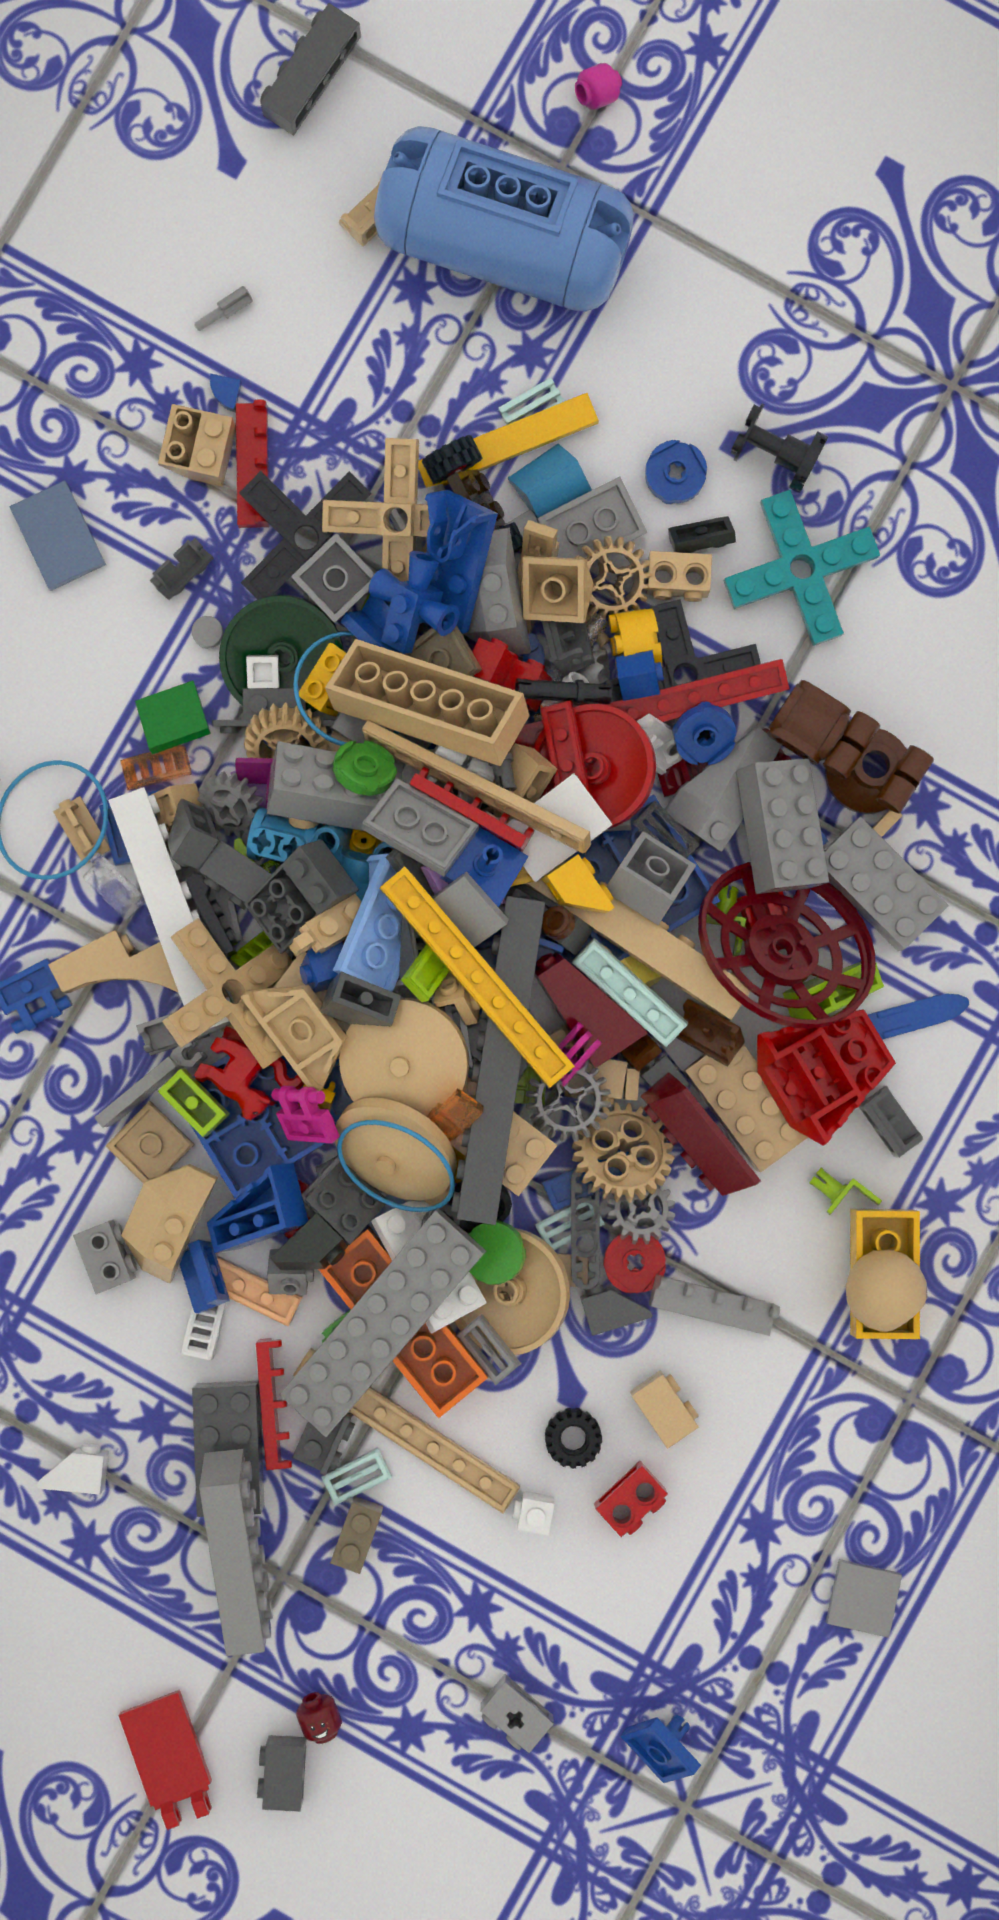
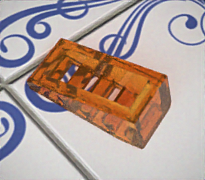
[120,745,192,790]

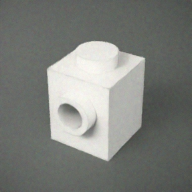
[512,1491,555,1536]

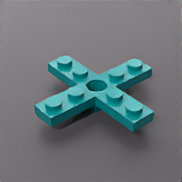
[723,490,880,646]

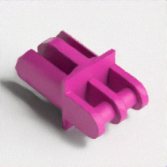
[558,1022,602,1087]

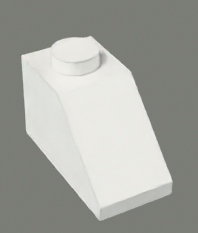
[36,1444,109,1495]

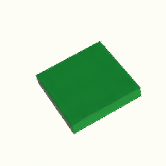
[135,680,211,755]

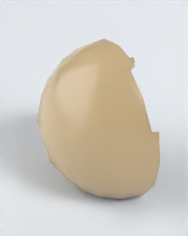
[845,1249,928,1332]

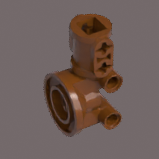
[767,680,934,814]

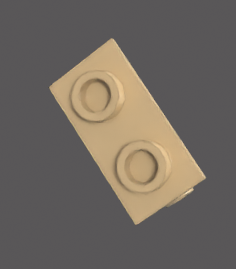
[53,796,110,864]

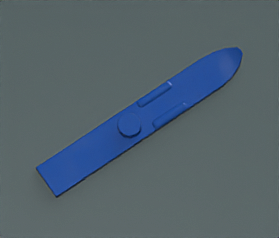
[868,994,969,1040]

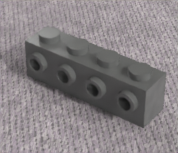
[260,3,361,136]

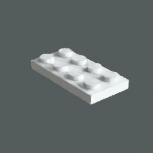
[371,1200,487,1334]

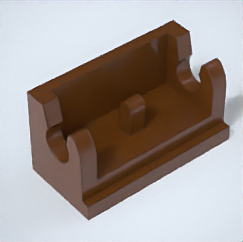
[676,999,745,1067]

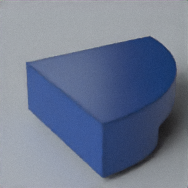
[210,373,242,412]

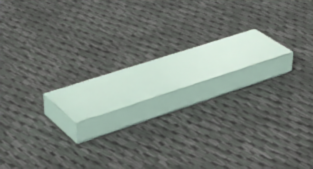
[572,938,688,1047]

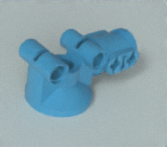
[247,807,394,902]

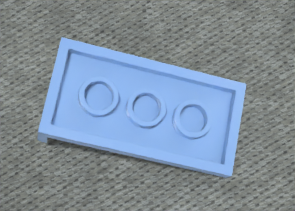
[333,854,402,992]

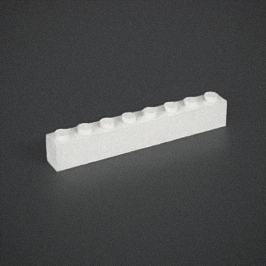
[108,787,232,1038]

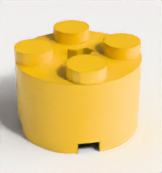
[608,608,662,675]

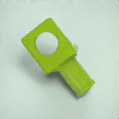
[706,885,746,956]
[809,1167,882,1215]

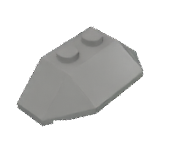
[463,528,531,655]

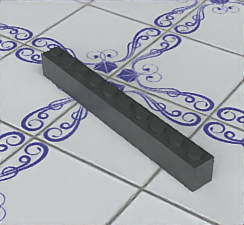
[451,896,545,1225]

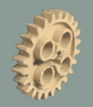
[572,1102,674,1203]

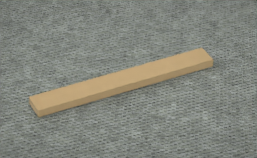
[362,720,591,854]
[293,1348,520,1514]

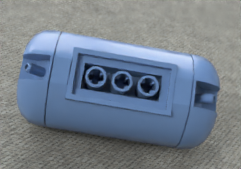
[374,126,634,312]

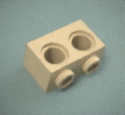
[646,551,712,602]

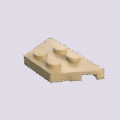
[240,985,347,1091]

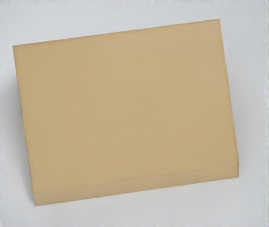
[522,556,593,623]

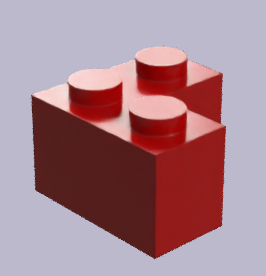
[472,638,552,712]

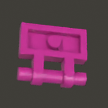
[271,1086,340,1144]

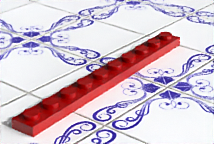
[510,659,790,750]

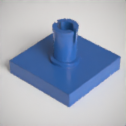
[440,827,528,908]
[620,1715,701,1783]

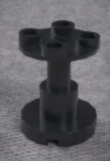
[731,403,829,493]

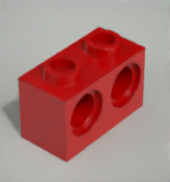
[594,1461,668,1537]

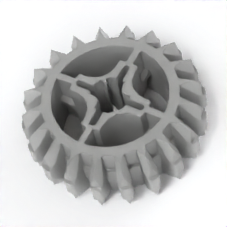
[526,1061,611,1142]

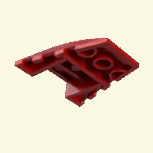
[757,1009,896,1146]

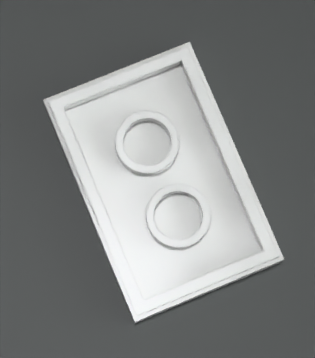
[506,773,613,883]

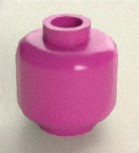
[575,63,622,110]

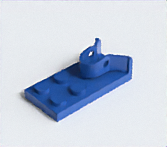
[424,490,498,634]

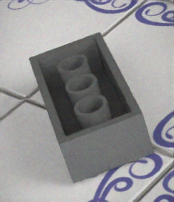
[192,1380,264,1517]

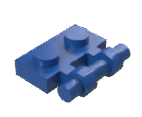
[0,958,72,1034]

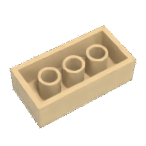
[682,1044,808,1172]

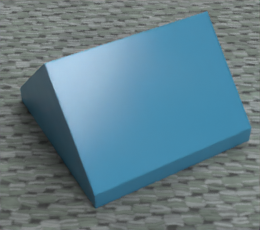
[508,443,592,518]

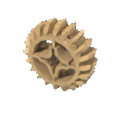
[574,536,653,620]
[244,702,329,758]

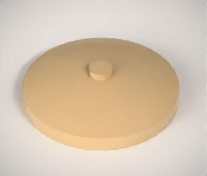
[339,998,469,1121]
[335,1098,457,1201]
[454,1228,570,1355]

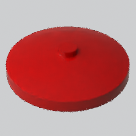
[533,704,656,829]

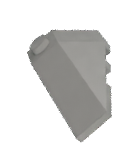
[664,727,782,852]

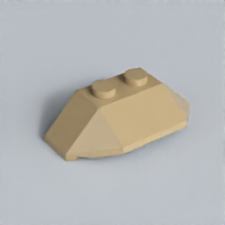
[121,1164,218,1283]

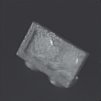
[83,852,145,920]

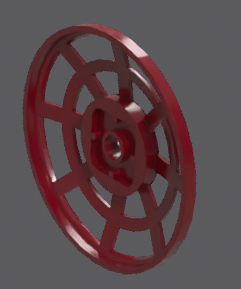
[698,862,876,1029]

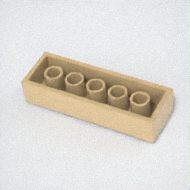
[325,639,530,766]

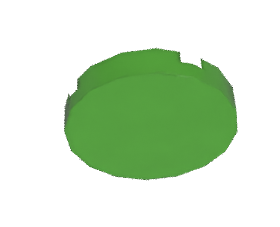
[333,740,397,796]
[468,1221,526,1285]

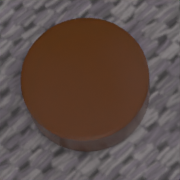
[542,906,575,940]

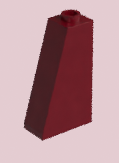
[534,952,648,1069]

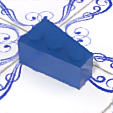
[207,1163,309,1253]

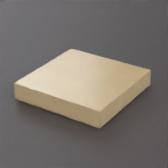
[106,1101,195,1184]

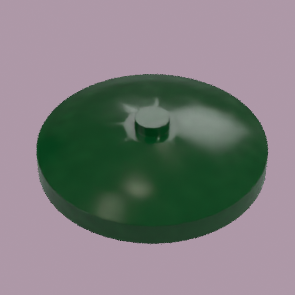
[219,595,344,713]

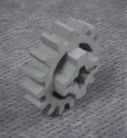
[197,771,263,838]
[607,1184,675,1245]

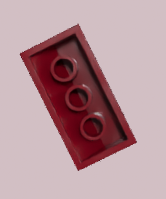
[640,1072,761,1196]

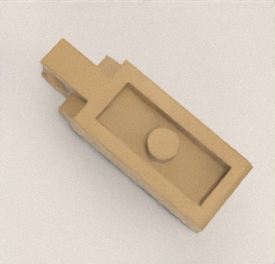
[289,894,361,957]

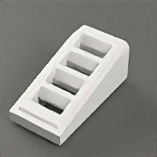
[180,1303,226,1361]

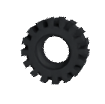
[545,1408,602,1469]

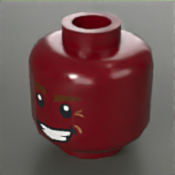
[296,1692,342,1744]

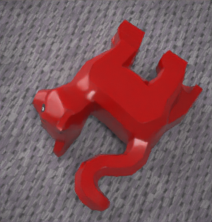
[193,1026,304,1121]

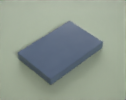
[9,480,106,591]

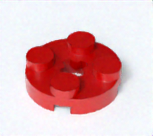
[603,1233,666,1293]

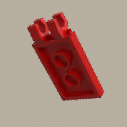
[118,1690,212,1830]

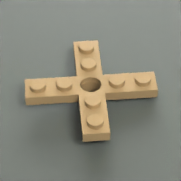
[322,438,430,582]
[162,918,293,1069]

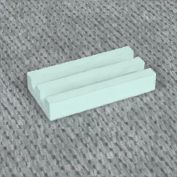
[498,377,565,425]
[535,1196,605,1250]
[321,1447,392,1505]

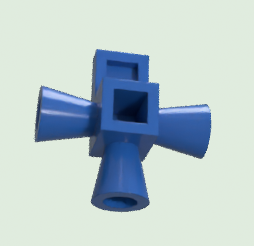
[369,551,459,654]

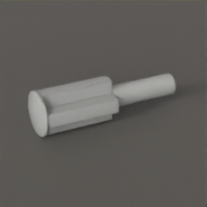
[195,286,253,331]

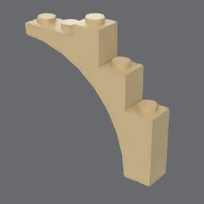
[48,930,235,1033]

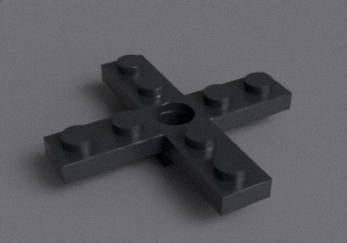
[239,471,372,599]
[605,599,761,740]

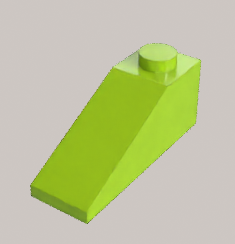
[782,962,884,1020]

